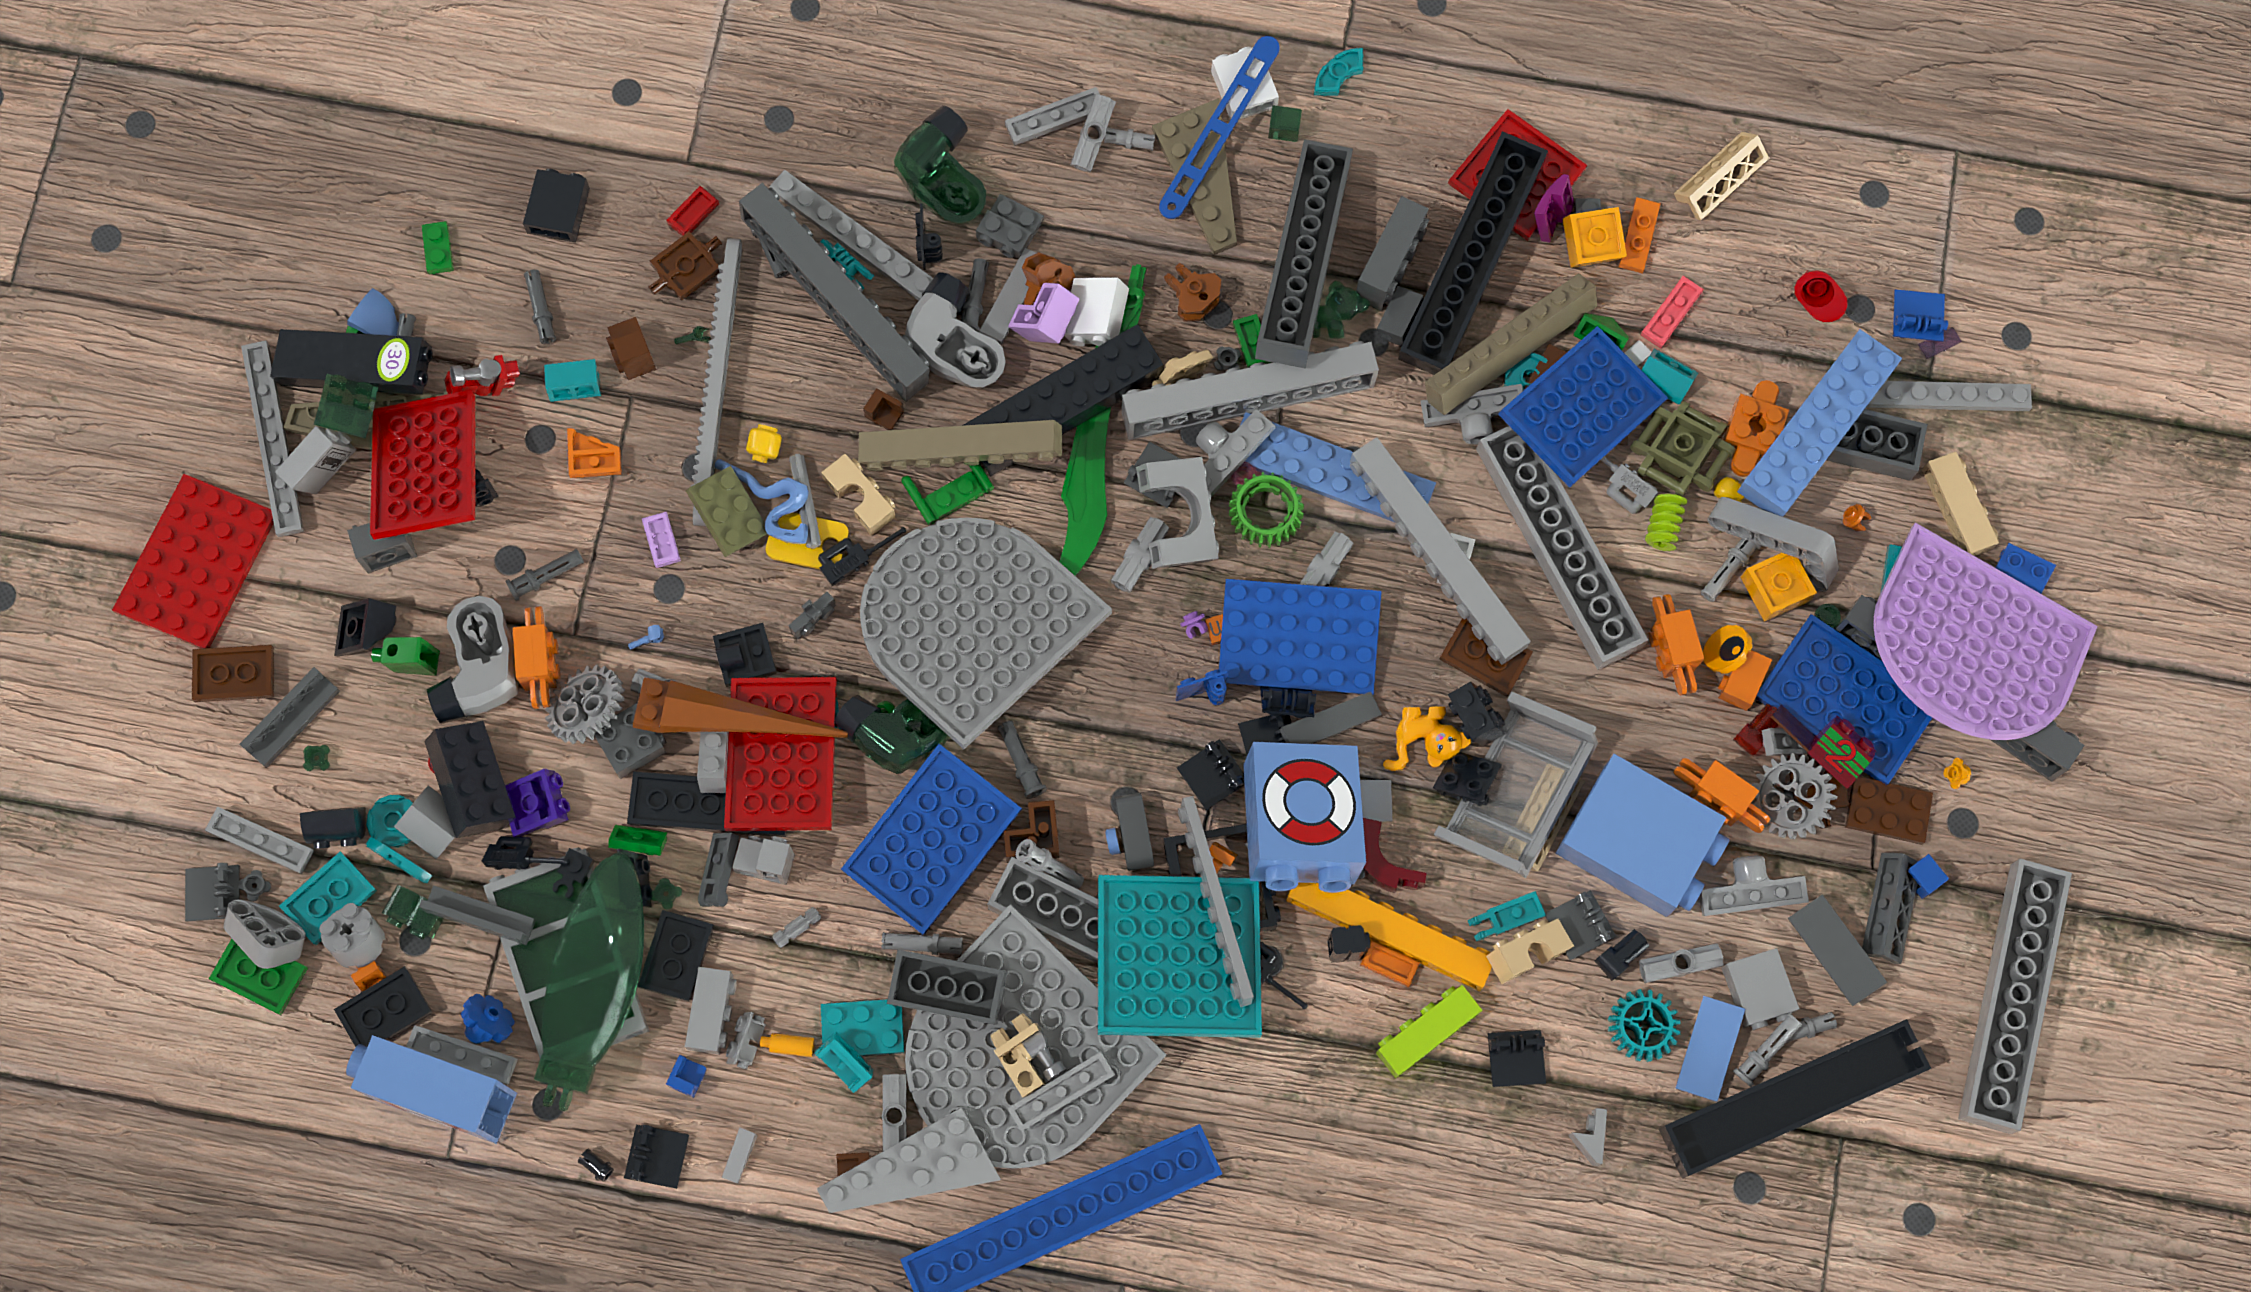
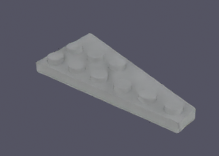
[817,1107,1001,1213]

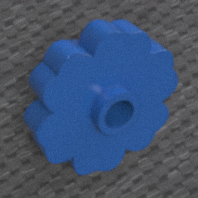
[461,994,515,1044]

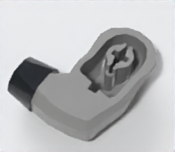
[905,272,1006,389]
[427,596,519,724]

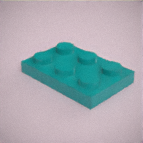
[279,851,377,945]
[821,999,905,1056]

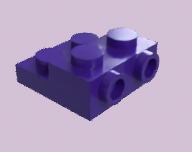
[505,769,570,837]

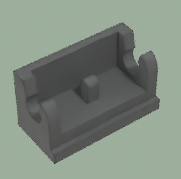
[1377,286,1424,347]

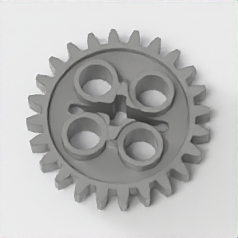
[545,665,625,744]
[1752,753,1838,840]

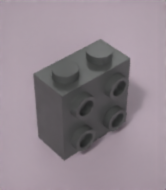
[594,703,667,779]

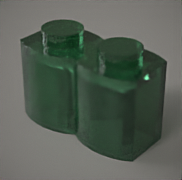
[382,885,444,940]

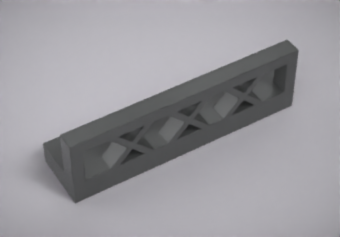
[239,667,340,768]
[1862,853,1918,964]
[419,885,536,945]

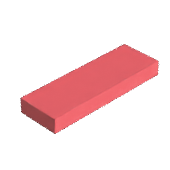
[1641,276,1704,349]

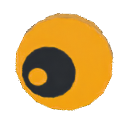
[1703,625,1752,674]

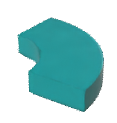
[1314,48,1363,96]
[365,837,432,883]

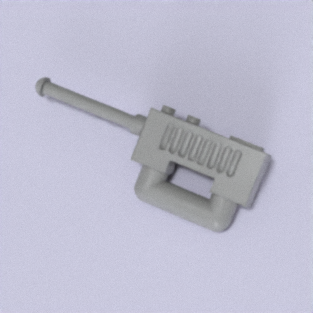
[1601,457,1659,514]

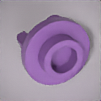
[1180,611,1208,639]

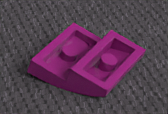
[1534,174,1575,243]

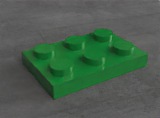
[209,939,308,1016]

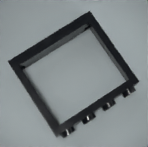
[1163,824,1281,933]

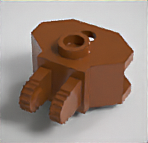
[1022,252,1076,305]
[1164,263,1221,322]

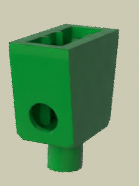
[371,637,440,676]

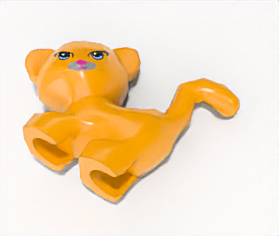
[1383,706,1471,771]

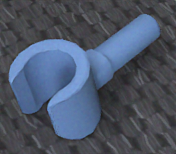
[628,625,664,650]

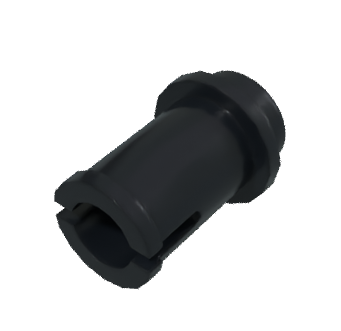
[578,1148,614,1182]

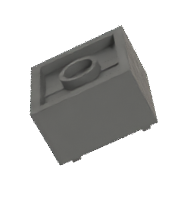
[347,523,418,574]

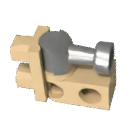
[990,1013,1066,1098]

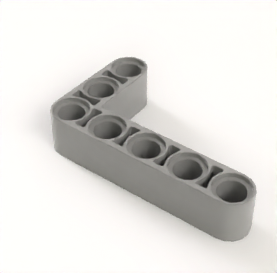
[1707,497,1839,592]

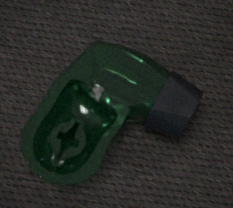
[894,105,986,225]
[834,695,950,774]

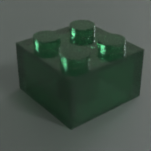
[314,374,378,438]

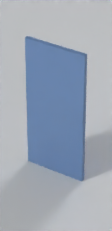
[1676,996,1745,1102]

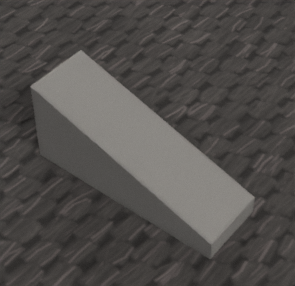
[722,1128,757,1184]

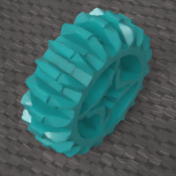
[1607,989,1681,1062]

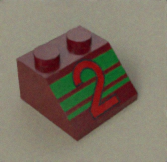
[1808,715,1876,789]

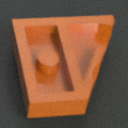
[567,428,622,478]

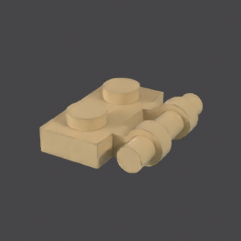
[1152,350,1213,386]

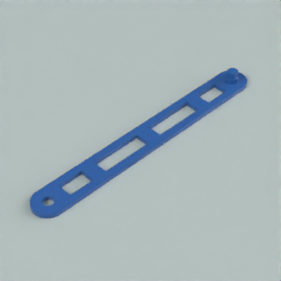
[1159,36,1280,219]

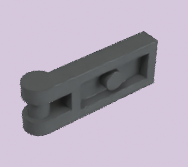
[698,833,739,907]

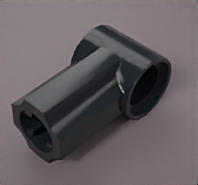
[1594,929,1649,981]

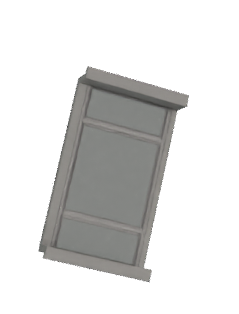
[1434,692,1598,878]

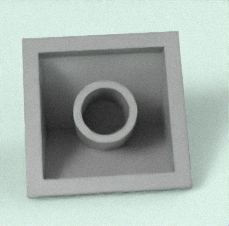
[394,785,455,859]

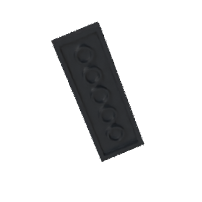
[627,771,787,837]

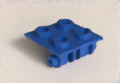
[1893,289,1948,342]
[1995,543,2056,594]
[1176,669,1228,705]

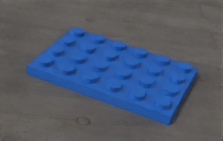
[1498,326,1668,488]
[1219,579,1381,695]
[1755,614,1933,785]
[841,744,1022,935]

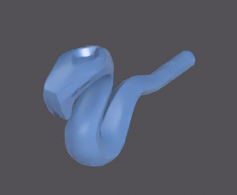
[715,459,809,544]

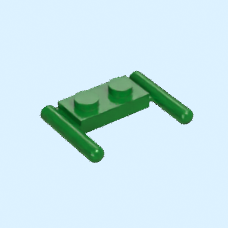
[901,464,994,525]

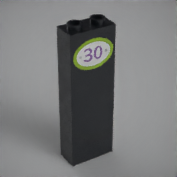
[270,329,433,395]

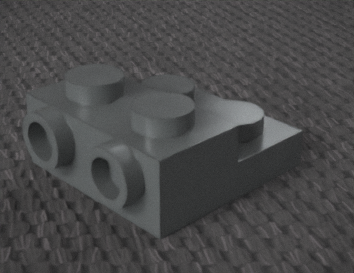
[976,194,1044,259]

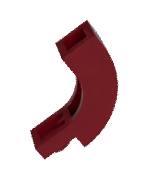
[1363,818,1427,893]

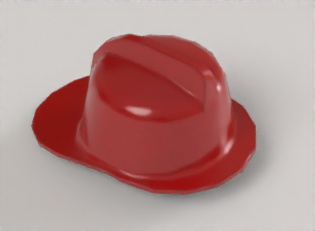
[1794,270,1847,322]

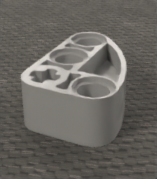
[224,899,305,969]

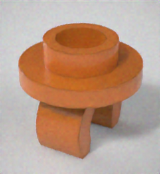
[1843,504,1871,531]

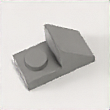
[1568,1108,1607,1166]

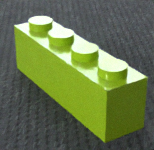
[1376,985,1482,1079]

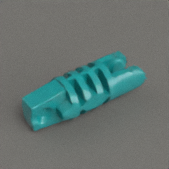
[820,239,874,289]

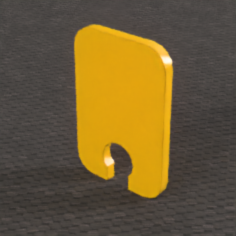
[765,512,849,570]

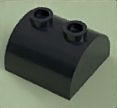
[300,807,366,849]

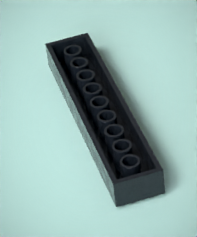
[1398,131,1548,375]

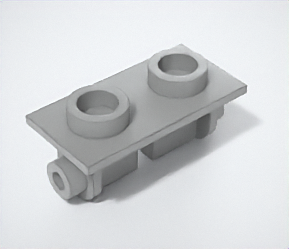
[726,1012,766,1070]

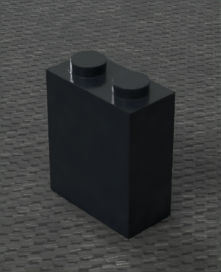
[523,169,590,243]

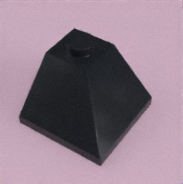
[334,598,396,657]

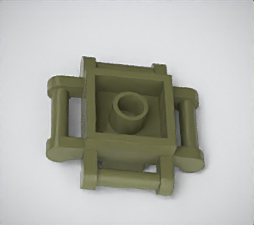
[1630,400,1736,497]

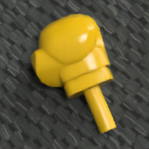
[1713,477,1744,503]

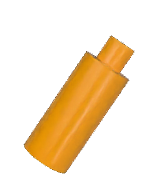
[760,1033,815,1057]

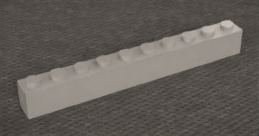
[1350,437,1531,665]

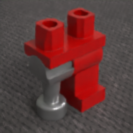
[444,355,520,397]

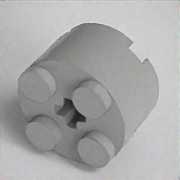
[320,903,385,968]

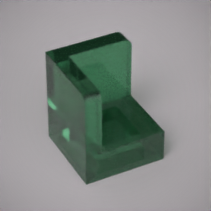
[1268,105,1302,142]

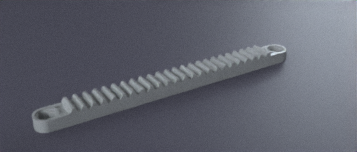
[691,238,742,527]

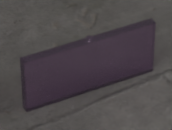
[1918,327,1962,359]

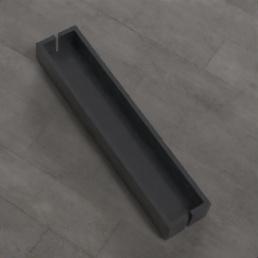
[1659,1019,1932,1179]

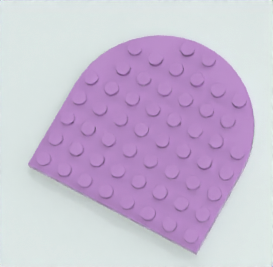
[1874,523,2097,740]

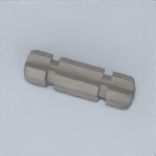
[772,907,821,947]

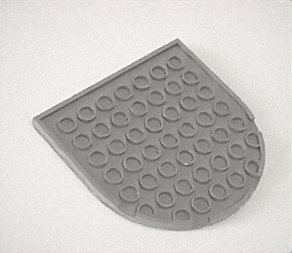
[860,518,1112,750]
[905,904,1167,1168]

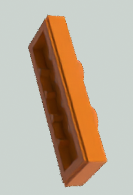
[1619,197,1661,274]

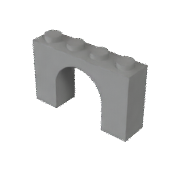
[1136,457,1219,569]

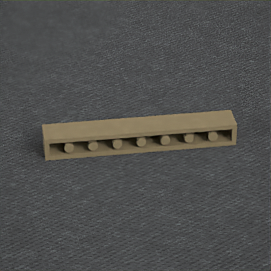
[1425,273,1597,415]
[858,420,1062,471]

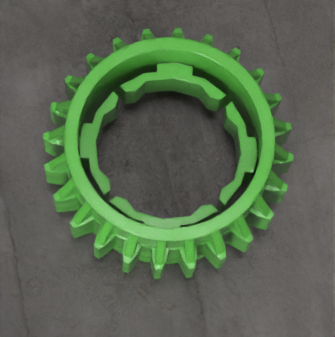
[1229,472,1304,548]

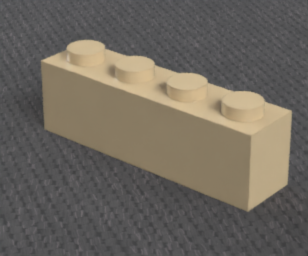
[1921,452,1999,556]

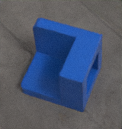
[1908,854,1949,899]
[666,1055,707,1098]

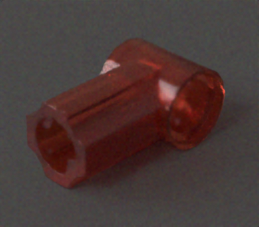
[1733,704,1779,757]

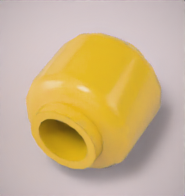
[746,424,782,464]

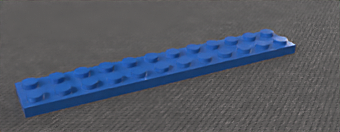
[900,1124,1222,1292]

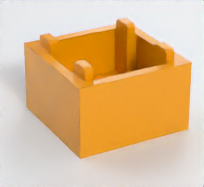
[1563,207,1627,268]
[1740,553,1817,622]

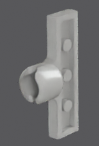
[1421,384,1523,445]
[1196,409,1276,497]
[1700,855,1809,916]

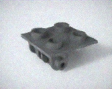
[1124,441,1180,508]
[185,863,240,922]
[1545,890,1616,960]

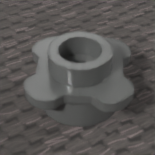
[1214,346,1241,371]
[238,870,271,902]

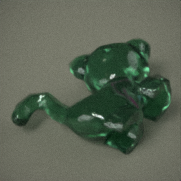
[1312,281,1370,339]

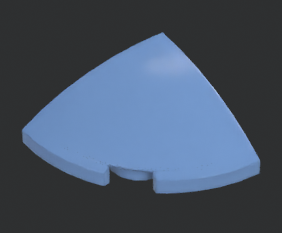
[347,288,399,336]

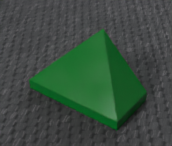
[1573,313,1629,350]

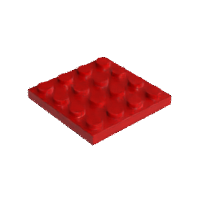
[1448,109,1587,241]

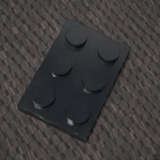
[637,910,714,1002]
[334,966,433,1047]

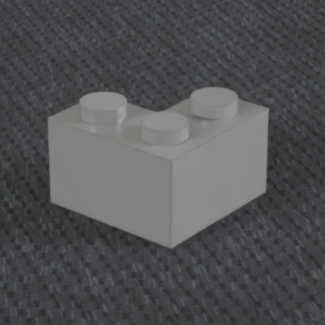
[732,836,795,885]

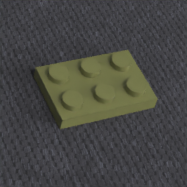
[686,466,767,557]

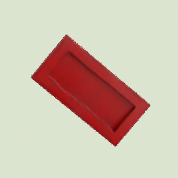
[666,186,719,236]

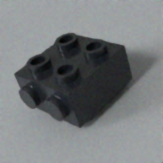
[1448,681,1506,746]

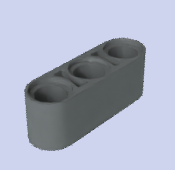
[1115,793,1154,871]

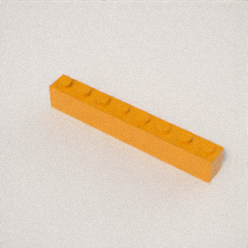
[1286,882,1492,992]

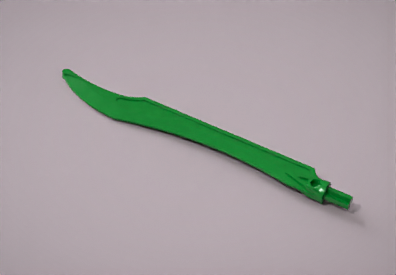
[1059,264,1147,576]

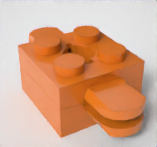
[1723,380,1789,477]
[1649,594,1704,696]
[513,606,560,709]
[1673,758,1770,833]

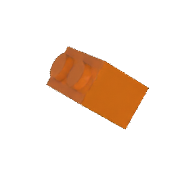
[1718,650,1772,711]

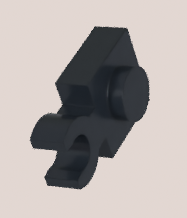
[552,848,594,899]

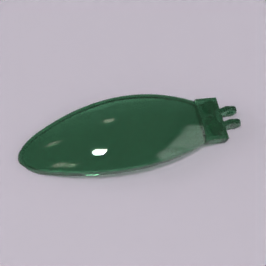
[534,853,644,1111]

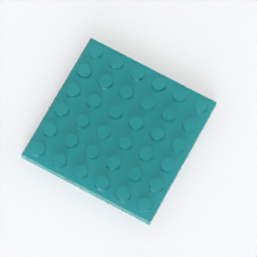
[1098,875,1262,1038]

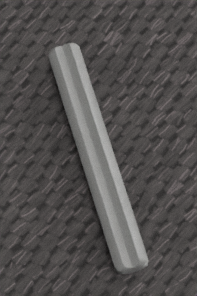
[789,454,821,549]

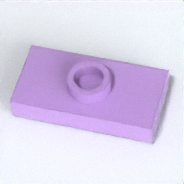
[642,511,681,568]

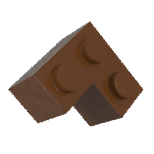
[606,317,657,380]
[1004,800,1059,863]

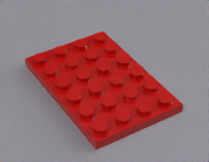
[370,389,475,540]
[112,474,274,649]
[724,677,837,831]

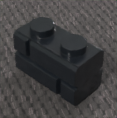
[1327,925,1370,963]

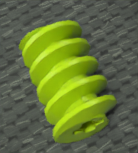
[1645,494,1687,551]

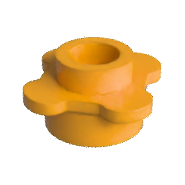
[1943,758,1971,789]

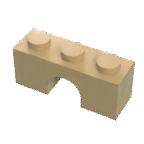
[821,454,896,536]
[1486,919,1574,984]

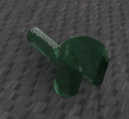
[674,326,712,345]

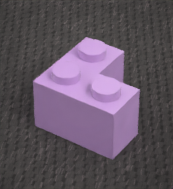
[1008,283,1079,344]

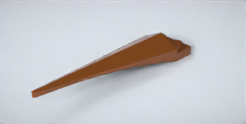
[632,677,848,738]

